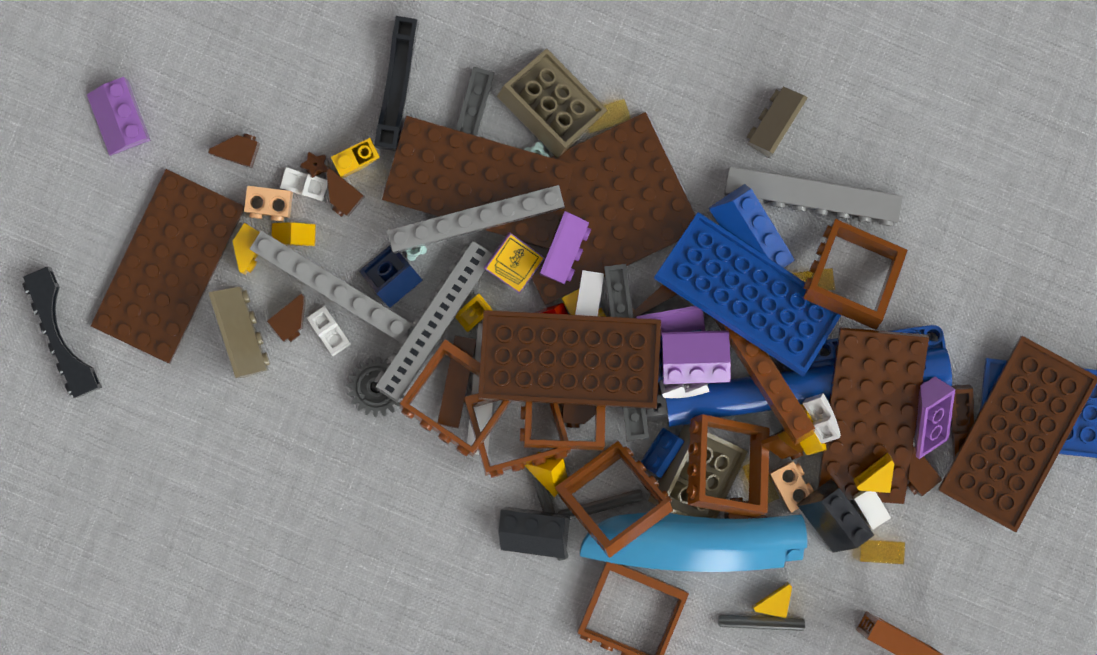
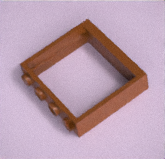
[803,219,908,330]
[400,339,511,457]
[464,393,571,478]
[520,402,606,450]
[686,414,770,517]
[555,441,673,558]
[577,562,689,655]
[856,611,944,655]

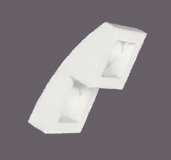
[279,167,328,201]
[307,306,351,356]
[659,380,709,398]
[803,393,841,444]
[852,491,891,530]

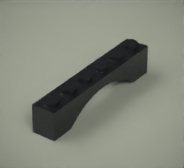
[374,16,419,151]
[22,267,102,398]

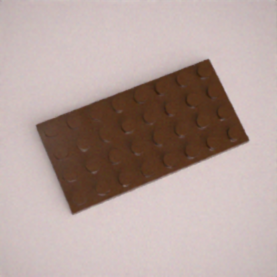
[382,116,575,249]
[91,169,245,364]
[478,310,661,409]
[817,327,929,504]
[938,336,1097,533]

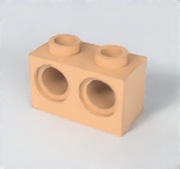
[244,186,293,222]
[769,461,814,513]

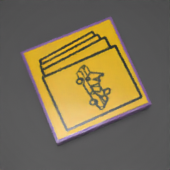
[484,232,545,294]

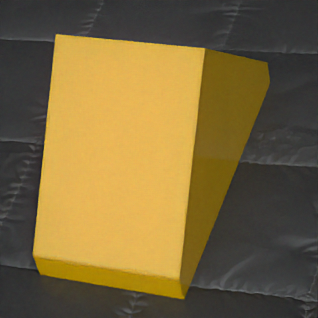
[271,222,316,246]
[455,294,493,332]
[524,451,568,497]
[853,453,894,493]
[752,582,792,618]

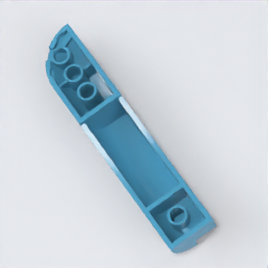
[579,512,807,572]

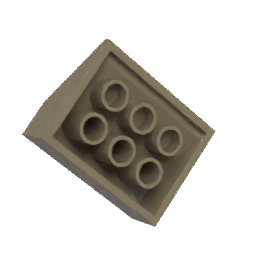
[496,48,607,158]
[209,286,270,378]
[648,424,748,518]

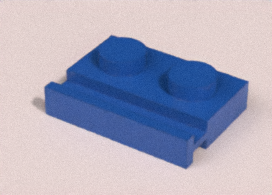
[641,428,685,478]

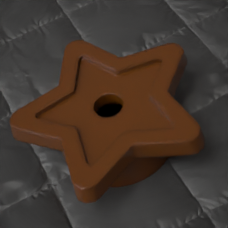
[300,152,328,178]

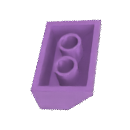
[87,77,151,156]
[540,211,591,285]
[635,306,705,336]
[662,330,731,384]
[914,377,955,459]

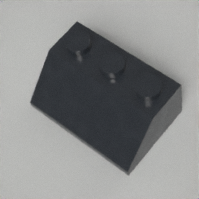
[796,478,874,553]
[498,507,570,559]

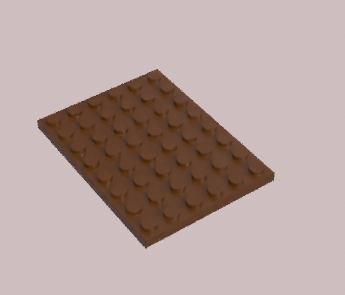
[522,112,696,305]

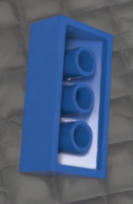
[708,184,795,268]

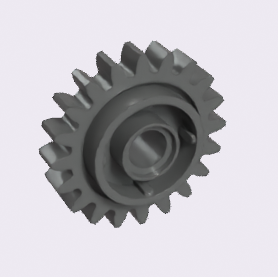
[347,357,408,417]

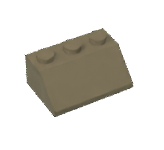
[747,86,808,158]

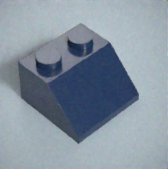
[359,244,423,308]

